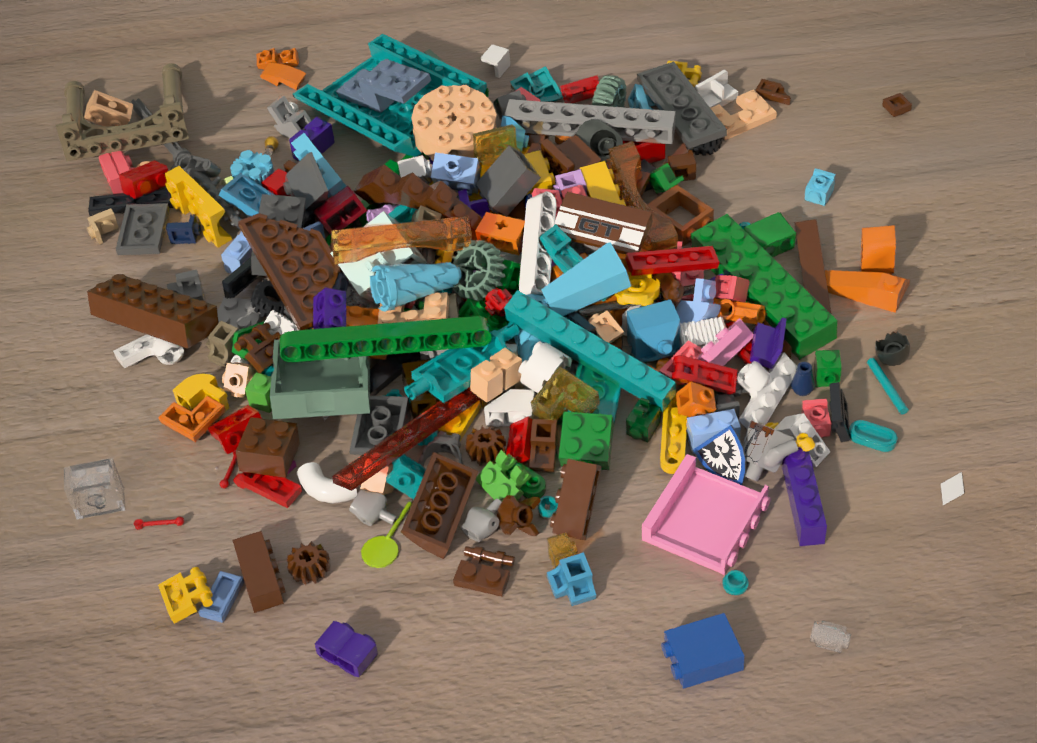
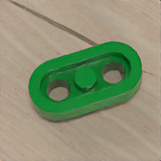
[505,462,546,498]

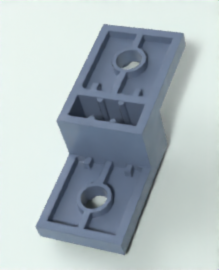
[336,59,431,113]

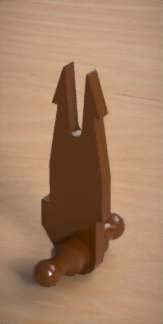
[651,273,684,309]

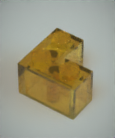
[530,367,600,420]

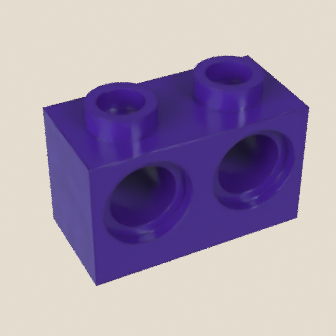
[313,288,346,329]

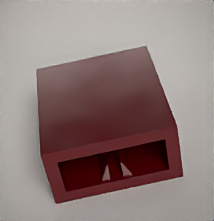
[314,185,367,237]

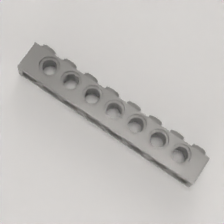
[504,99,676,144]

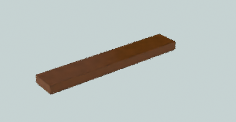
[794,219,832,314]

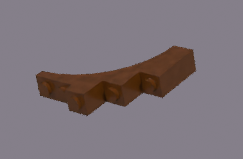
[354,164,483,240]

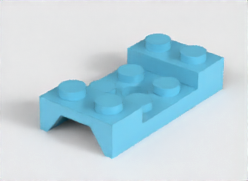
[291,133,346,198]

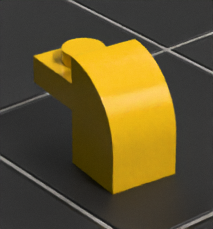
[173,374,230,411]

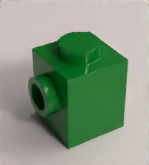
[814,350,842,387]

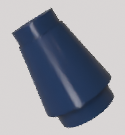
[791,362,815,396]

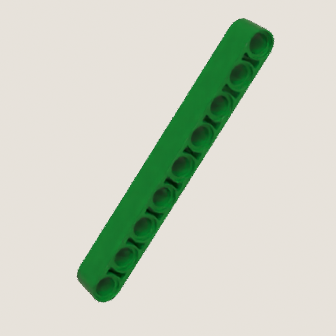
[279,316,492,362]

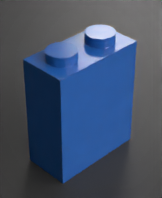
[661,613,745,689]

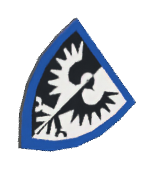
[693,425,746,486]

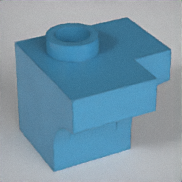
[547,552,596,606]

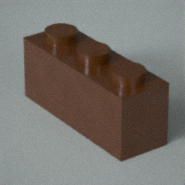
[550,459,602,540]
[232,531,286,613]

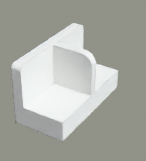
[694,70,738,108]

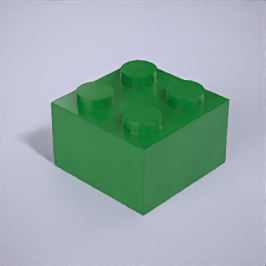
[559,412,614,470]

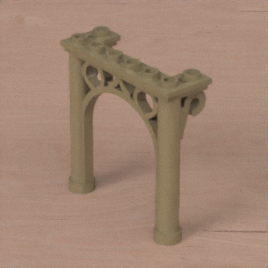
[56,63,189,161]

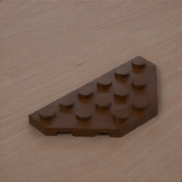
[238,213,340,330]

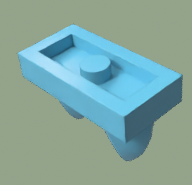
[627,84,655,110]

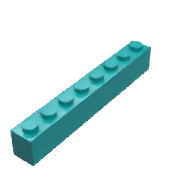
[504,290,676,412]

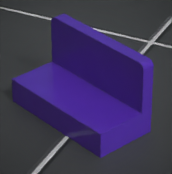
[750,317,786,369]

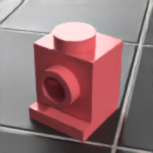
[801,399,831,438]

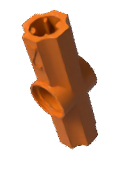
[713,298,766,325]

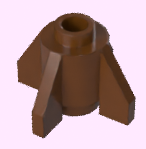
[497,495,541,536]

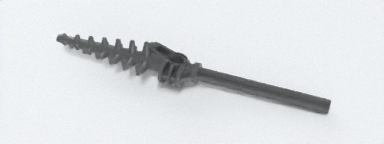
[131,98,242,229]

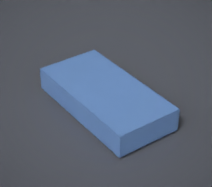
[199,571,245,623]

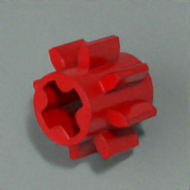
[485,288,513,316]

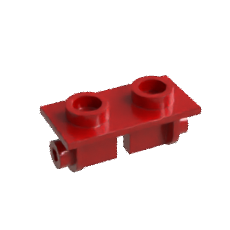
[560,75,600,104]

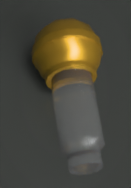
[264,136,279,158]

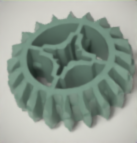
[592,75,627,108]
[451,240,507,301]

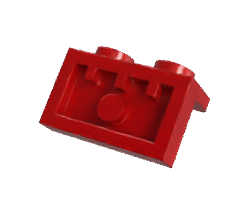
[208,405,262,454]

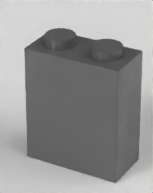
[476,145,541,216]

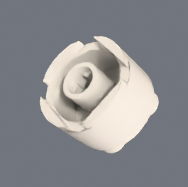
[518,341,572,398]

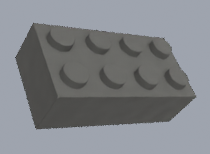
[251,194,306,276]

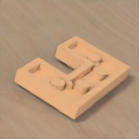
[711,89,777,140]
[378,292,449,324]

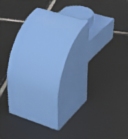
[676,278,721,324]

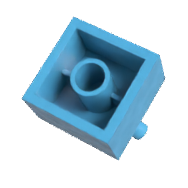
[627,299,680,362]

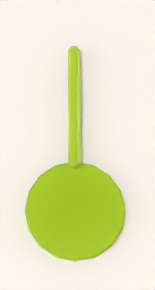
[361,501,412,568]

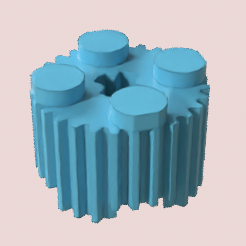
[230,150,274,186]

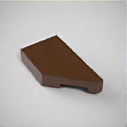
[755,79,791,105]

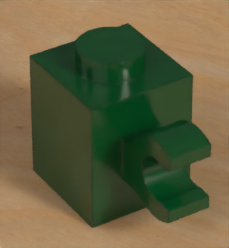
[626,397,661,443]

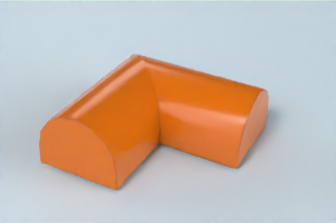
[158,396,226,442]

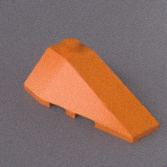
[825,270,910,313]

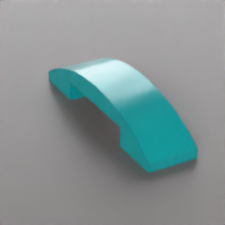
[540,224,612,302]

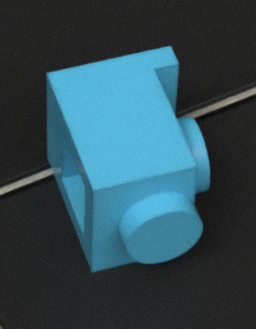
[805,168,836,206]

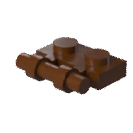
[234,322,281,374]
[453,546,515,597]

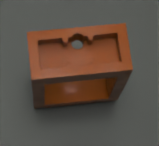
[646,184,714,247]

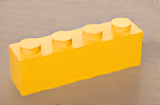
[580,161,626,206]

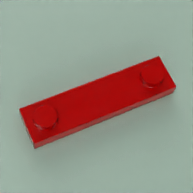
[625,246,720,276]

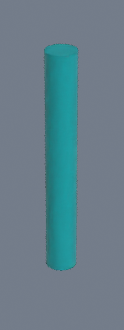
[867,358,909,415]

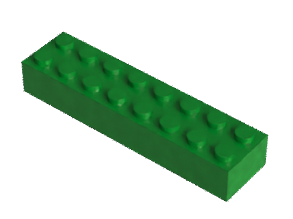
[691,214,838,360]

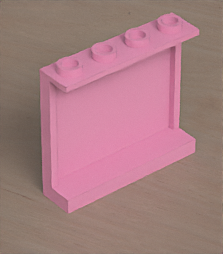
[642,454,771,575]

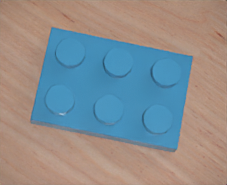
[218,173,275,216]

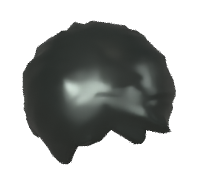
[875,331,910,366]

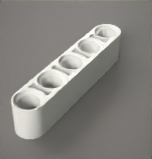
[519,191,556,295]

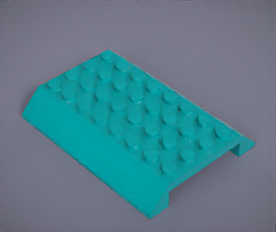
[293,34,487,157]

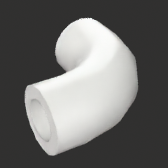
[297,462,357,503]

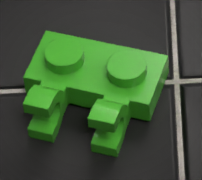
[475,450,532,502]

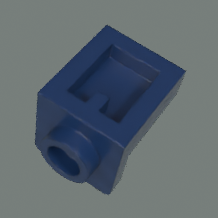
[166,214,201,244]

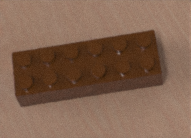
[87,274,219,349]

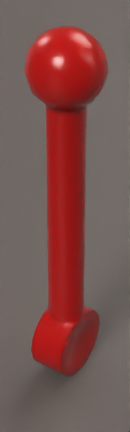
[219,449,237,489]
[134,516,185,530]

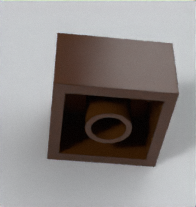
[236,417,300,478]

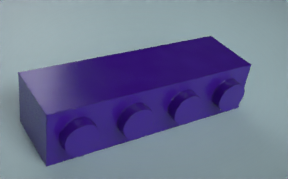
[782,447,827,547]

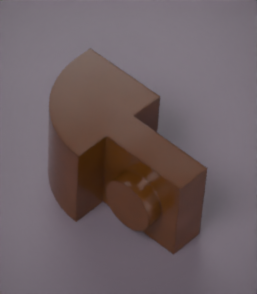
[529,419,558,472]

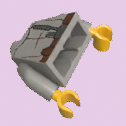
[743,420,815,482]

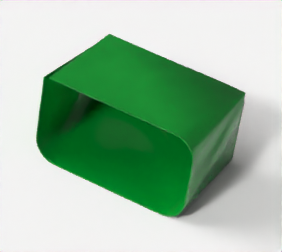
[744,212,796,257]

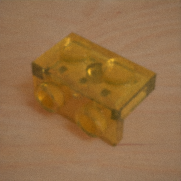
[473,124,521,166]

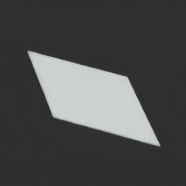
[941,472,964,505]

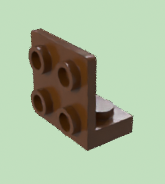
[540,135,601,175]

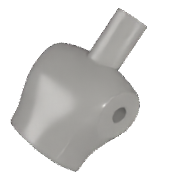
[349,489,397,526]
[461,498,502,542]

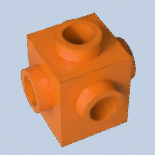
[676,382,716,417]

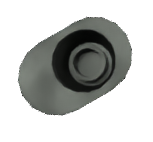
[577,119,623,162]

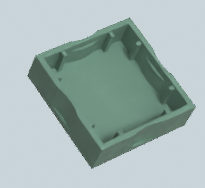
[270,340,370,419]

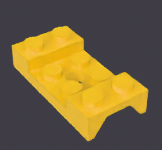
[165,166,232,248]

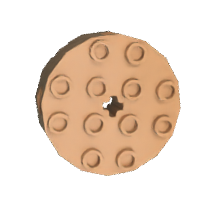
[412,85,497,161]

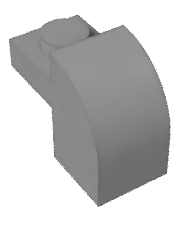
[267,96,312,138]

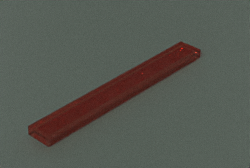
[332,388,481,491]

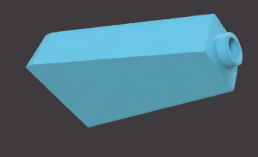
[541,242,631,316]

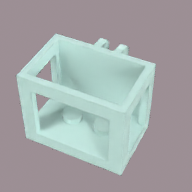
[330,211,427,304]

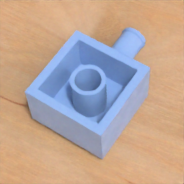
[431,152,481,196]

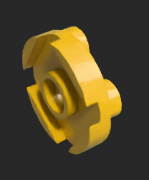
[614,272,660,306]

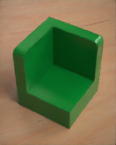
[649,163,684,194]

